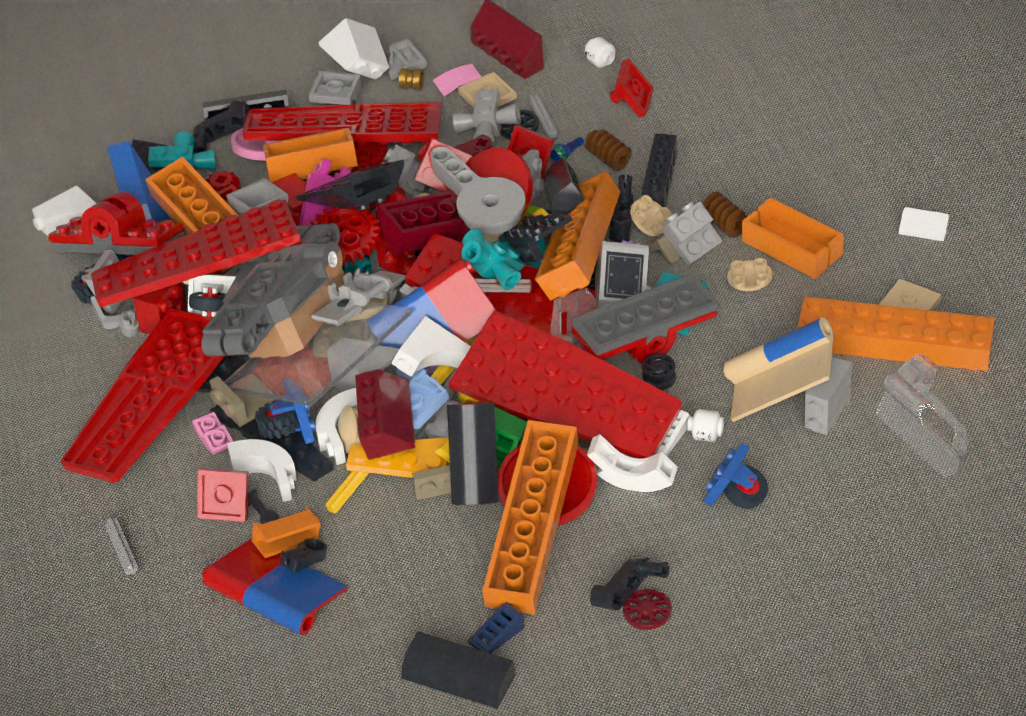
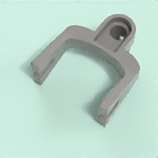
[90,296,140,337]

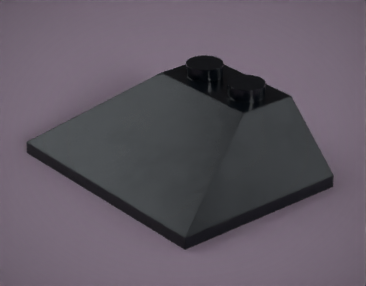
[296,160,405,211]

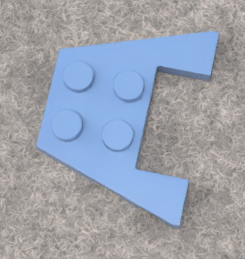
[396,368,449,429]

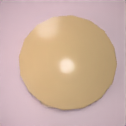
[630,195,672,237]
[727,258,773,291]
[337,406,361,453]

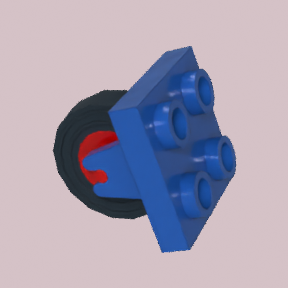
[703,442,768,509]

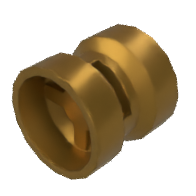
[399,68,424,90]

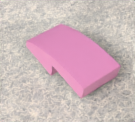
[433,64,482,97]
[192,412,234,455]

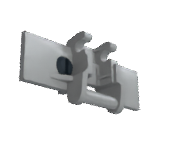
[311,270,406,326]

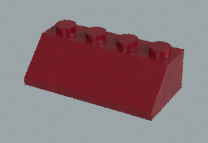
[470,0,544,80]
[377,190,471,254]
[355,369,416,460]

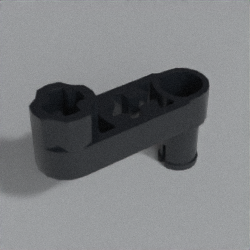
[193,100,248,154]
[610,174,634,243]
[590,556,670,610]

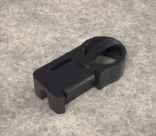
[280,538,327,572]

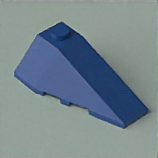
[107,141,172,222]

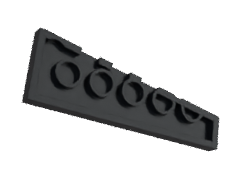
[210,405,334,482]

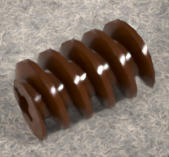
[585,129,632,171]
[703,191,748,237]

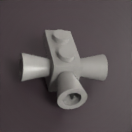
[453,88,521,145]

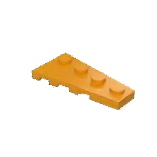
[346,437,448,478]

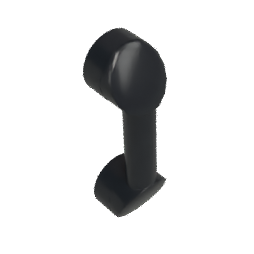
[248,485,280,524]

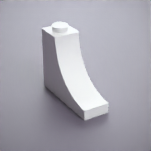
[32,186,96,236]
[391,316,471,377]

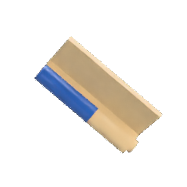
[723,317,833,422]

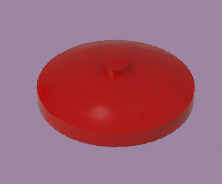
[465,148,533,220]
[498,445,597,526]

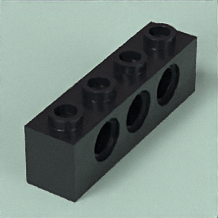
[642,134,677,207]

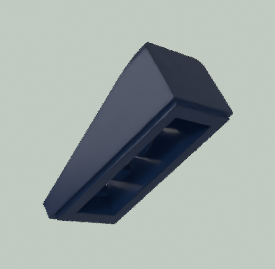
[468,603,524,654]

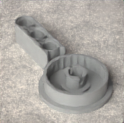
[430,147,525,235]

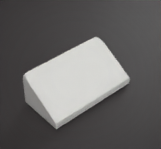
[899,207,949,241]

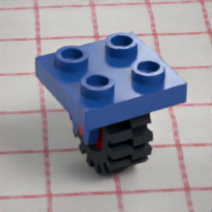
[255,379,316,444]

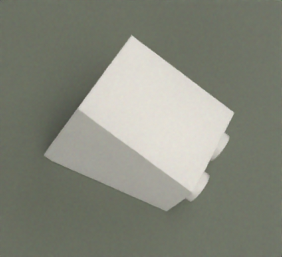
[318,18,390,79]

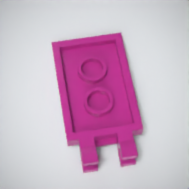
[299,158,351,226]

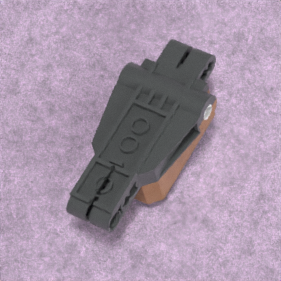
[201,223,345,358]

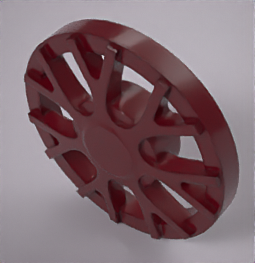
[623,589,672,630]

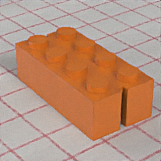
[263,128,358,183]
[742,197,844,279]

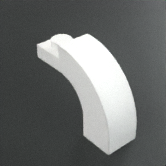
[316,388,357,465]
[587,434,678,492]
[227,439,297,502]

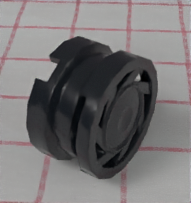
[642,353,676,390]

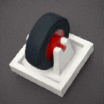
[188,274,236,317]

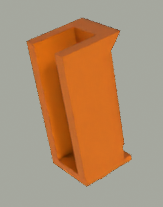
[252,507,321,558]

